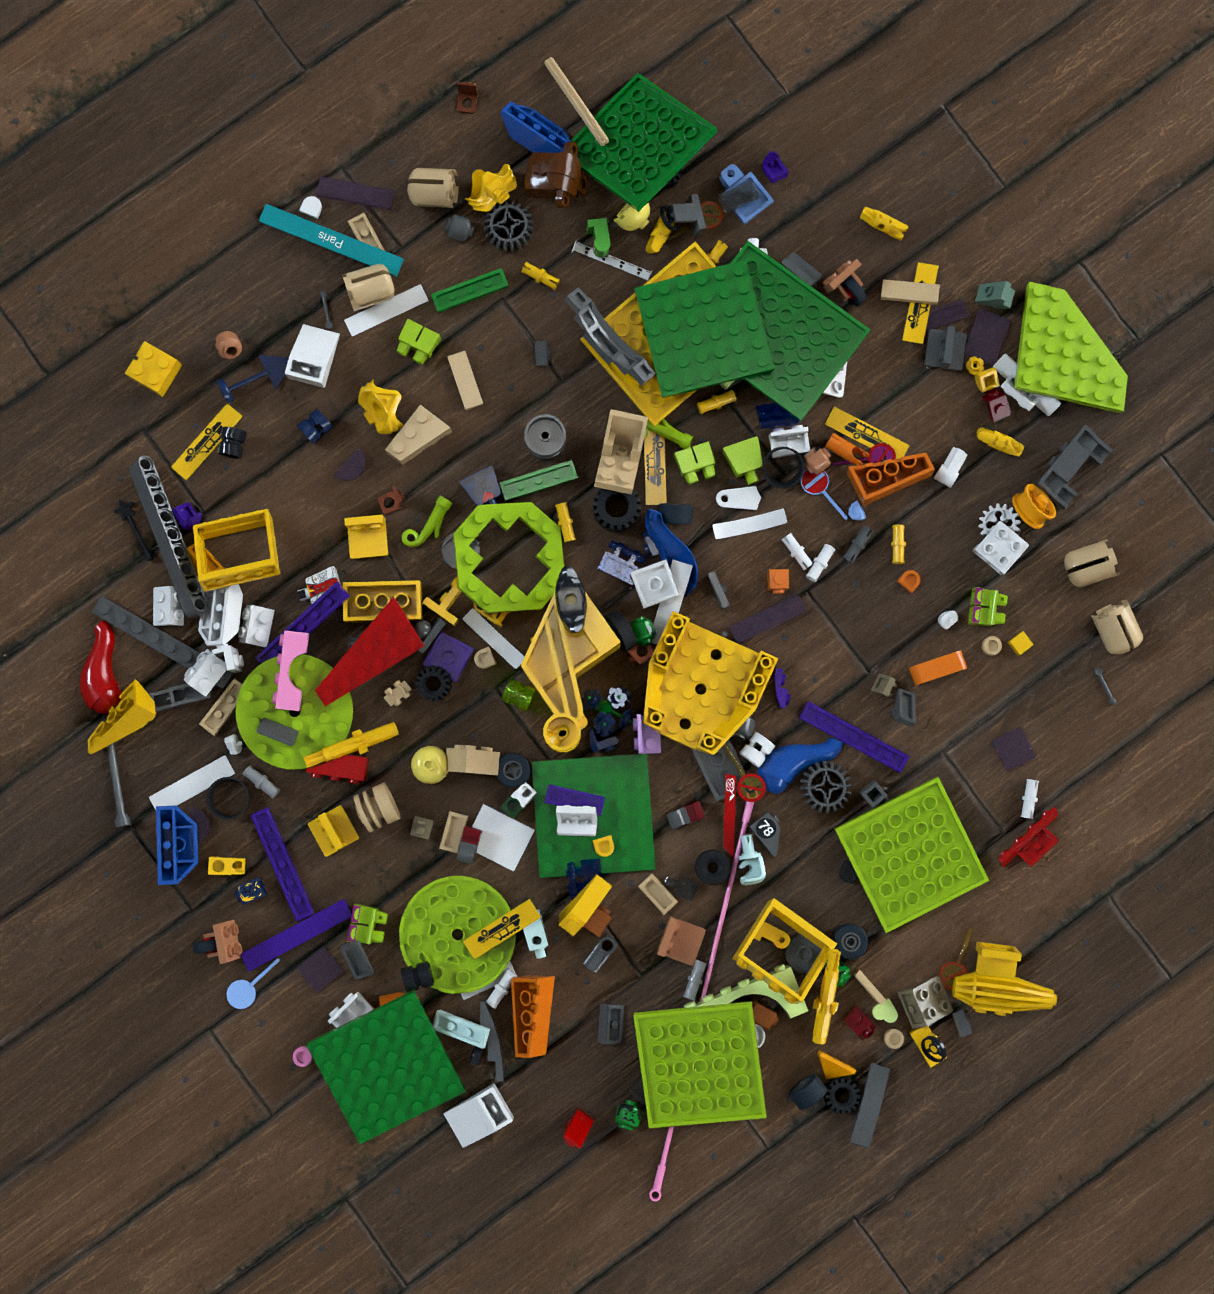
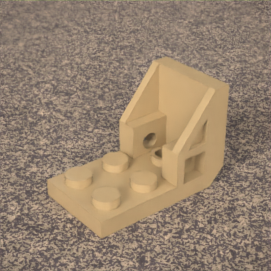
[594,409,648,495]

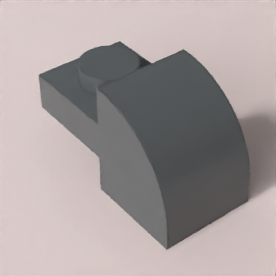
[859,780,890,809]

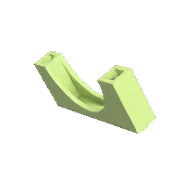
[684,964,808,1019]

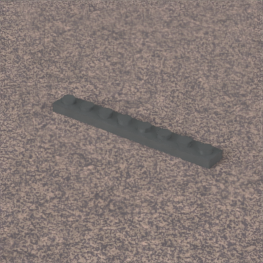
[92,596,234,689]

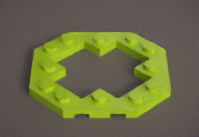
[453,502,564,613]

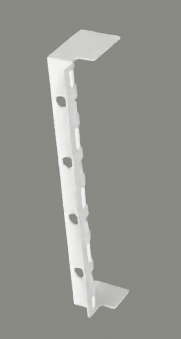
[571,240,653,282]

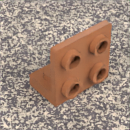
[656,916,706,966]

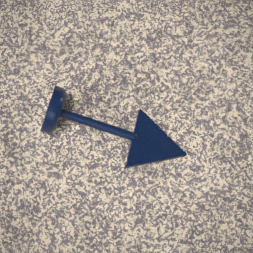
[216,355,289,405]

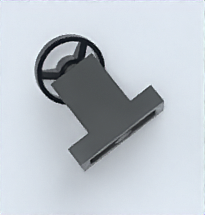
[660,194,706,238]

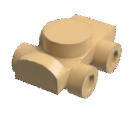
[384,680,412,707]

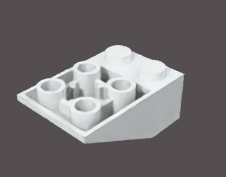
[285,324,340,388]
[443,1083,514,1148]

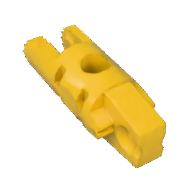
[860,207,908,240]
[645,211,674,254]
[977,427,1024,457]

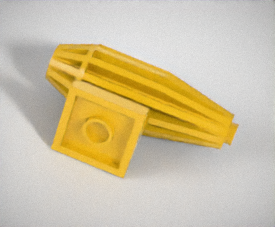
[952,941,1057,1016]

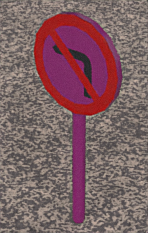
[832,443,896,466]

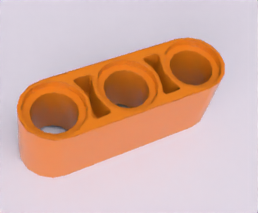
[909,650,967,686]

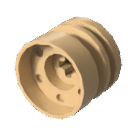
[354,782,401,833]

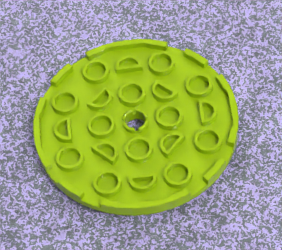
[236,654,353,769]
[399,876,516,994]

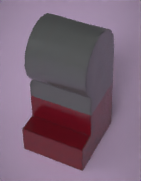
[666,801,705,829]
[457,826,483,865]

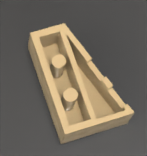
[385,405,452,465]

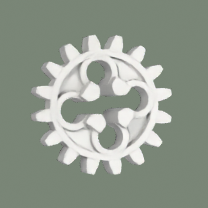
[978,503,1021,536]

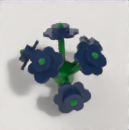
[581,686,633,738]

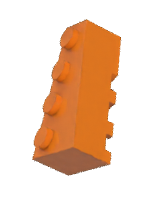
[847,453,935,506]
[511,975,555,1058]

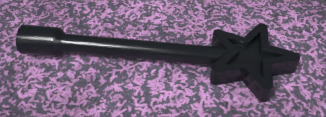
[114,500,154,562]

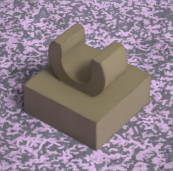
[871,673,897,697]
[410,816,434,840]

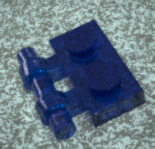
[756,403,799,430]
[598,540,646,586]
[566,859,602,900]

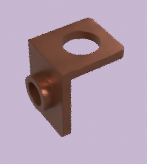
[457,82,477,114]
[377,486,405,515]
[627,644,654,666]

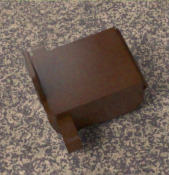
[524,142,588,208]

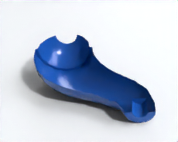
[645,509,698,597]
[757,738,844,794]

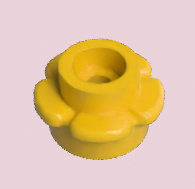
[966,356,984,375]

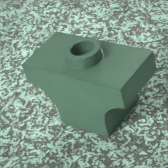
[975,281,1015,310]

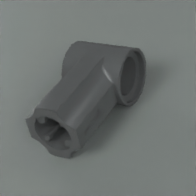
[583,935,616,973]

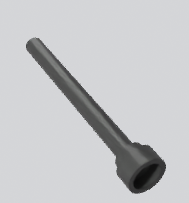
[107,743,131,828]

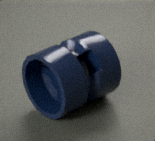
[297,409,333,444]

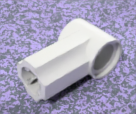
[934,447,967,488]

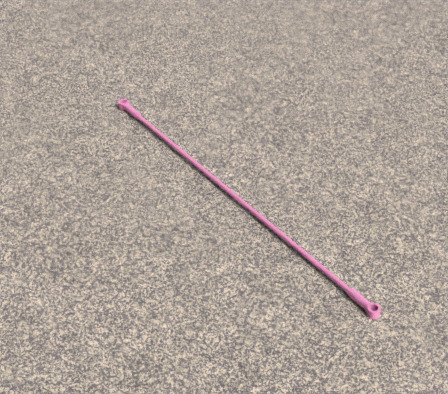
[649,789,758,1201]

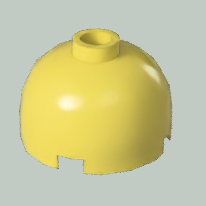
[614,203,650,231]
[411,746,449,784]

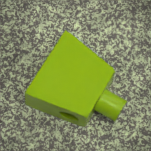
[722,436,763,485]

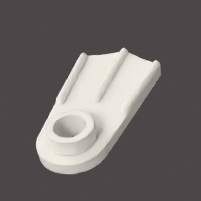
[716,486,761,510]

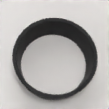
[763,447,805,489]
[604,610,636,652]
[206,777,250,820]

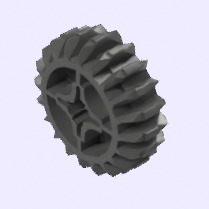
[484,201,534,252]
[799,761,852,813]

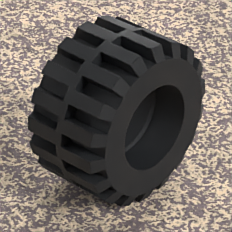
[593,488,641,533]

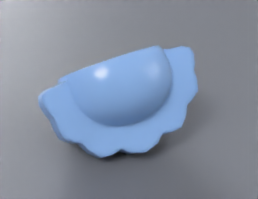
[848,501,866,521]

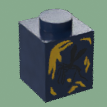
[235,877,268,905]

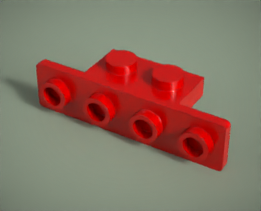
[999,807,1059,868]

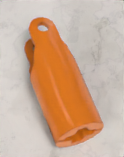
[825,433,869,466]

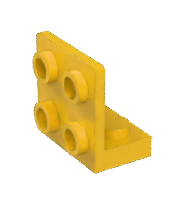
[344,515,388,559]

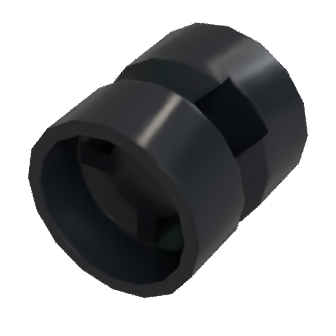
[217,427,247,459]
[401,961,434,993]

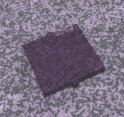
[992,727,1035,771]
[297,946,343,993]

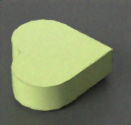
[872,998,898,1023]

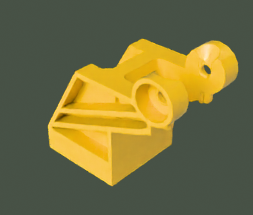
[521,592,621,753]

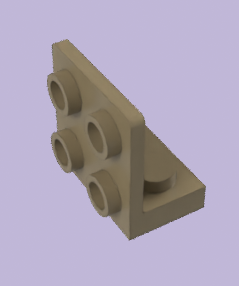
[897,976,953,1029]

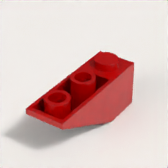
[306,755,369,784]
[563,1107,594,1149]

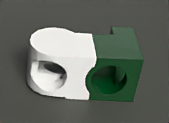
[500,782,537,820]

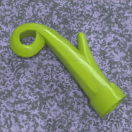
[644,419,694,449]
[402,495,453,547]

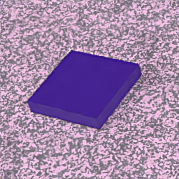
[422,631,474,683]

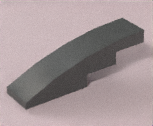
[149,683,211,713]
[480,999,504,1081]
[849,1063,890,1149]

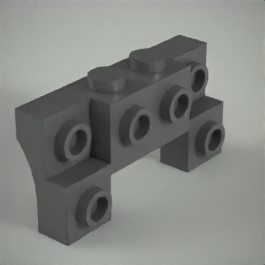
[1035,425,1113,510]

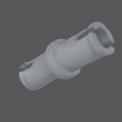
[242,765,280,799]
[683,960,707,1001]

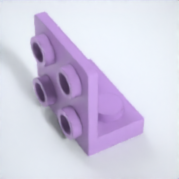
[632,714,661,754]

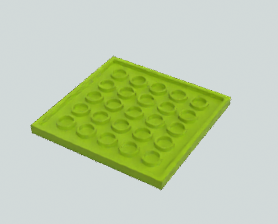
[834,777,989,933]
[633,1001,767,1128]

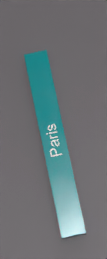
[259,204,404,277]

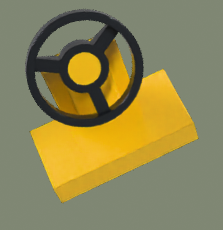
[909,1026,947,1068]

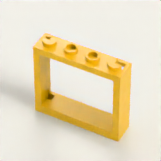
[193,509,280,592]
[732,898,837,1004]

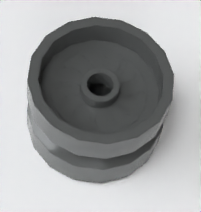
[524,414,566,460]

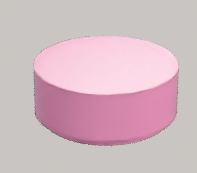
[293,1046,313,1067]

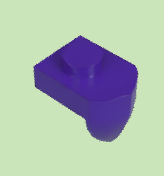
[762,151,789,183]
[172,502,202,530]

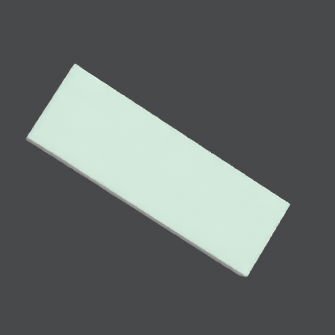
[433,1010,490,1048]

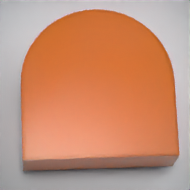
[896,570,920,593]

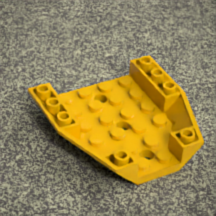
[643,611,778,755]

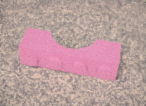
[272,631,309,711]

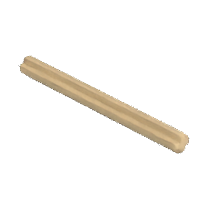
[545,57,609,146]

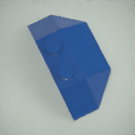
[500,102,572,153]
[156,805,198,885]

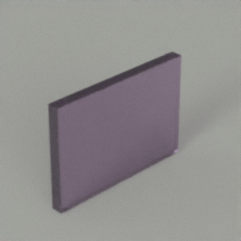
[964,309,1011,366]

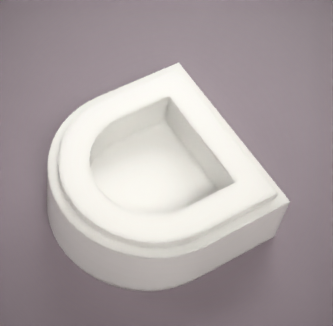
[299,196,322,220]

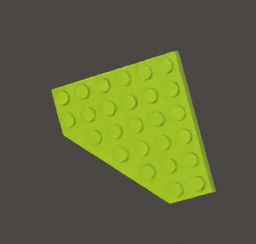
[1014,282,1128,413]

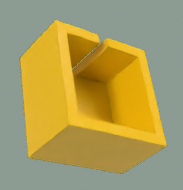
[125,341,182,397]

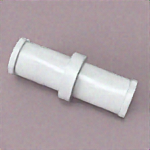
[782,533,813,570]
[806,544,835,582]
[1021,779,1039,819]
[486,969,518,1009]

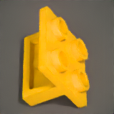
[308,805,359,857]

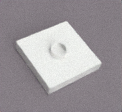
[630,559,680,609]

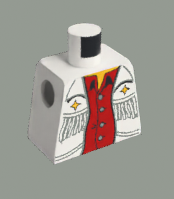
[297,566,341,604]

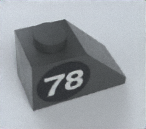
[748,812,780,857]

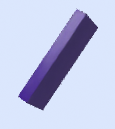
[544,784,605,816]

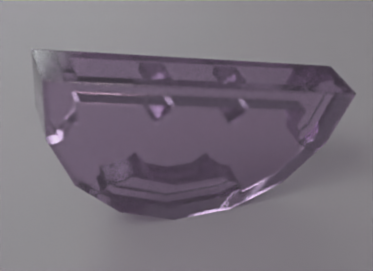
[333,448,366,481]
[190,807,210,843]

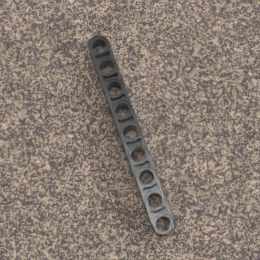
[129,455,208,619]

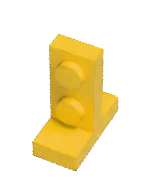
[422,577,462,626]

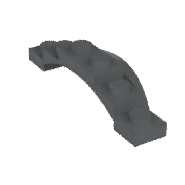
[564,287,656,386]

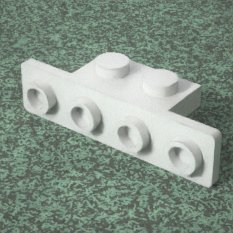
[993,353,1061,416]

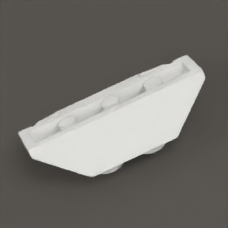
[198,584,243,646]

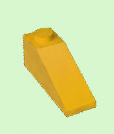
[558,874,612,936]

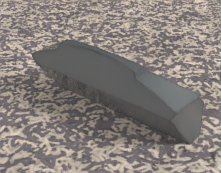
[535,341,550,367]
[952,1009,972,1038]

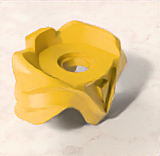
[465,164,517,212]
[358,379,404,434]

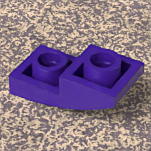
[773,668,790,709]

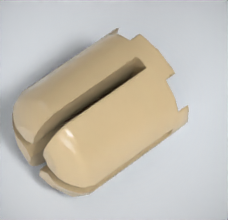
[407,168,459,208]
[342,264,395,311]
[1064,539,1120,587]
[1091,600,1143,654]

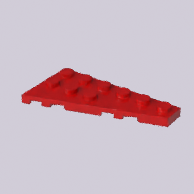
[315,597,425,707]

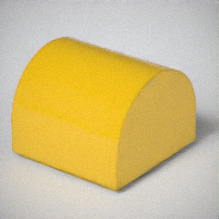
[975,367,1000,393]

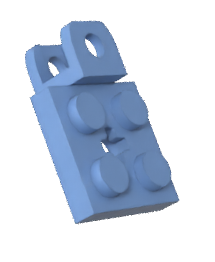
[719,164,774,225]

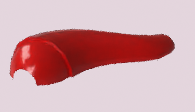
[79,620,122,714]

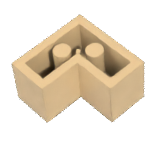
[446,745,500,775]

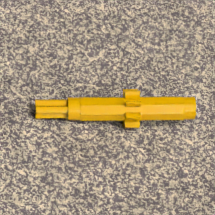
[303,722,399,768]
[812,949,841,1044]

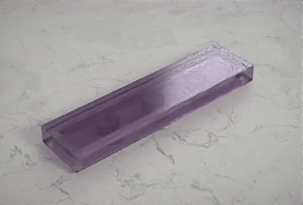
[317,176,395,210]
[729,594,806,644]

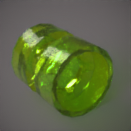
[501,678,536,712]

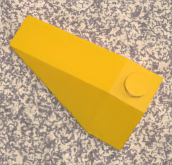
[88,680,156,754]

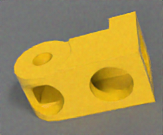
[208,856,246,875]
[754,921,790,949]

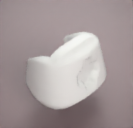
[938,611,958,630]
[224,734,243,755]

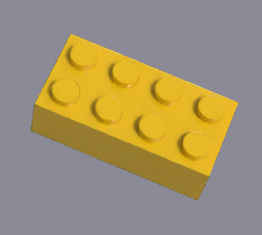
[343,580,423,623]

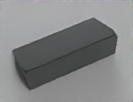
[256,718,299,746]
[598,1003,624,1045]

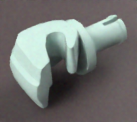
[738,834,766,886]

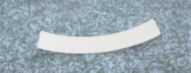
[713,508,787,539]
[463,608,524,669]

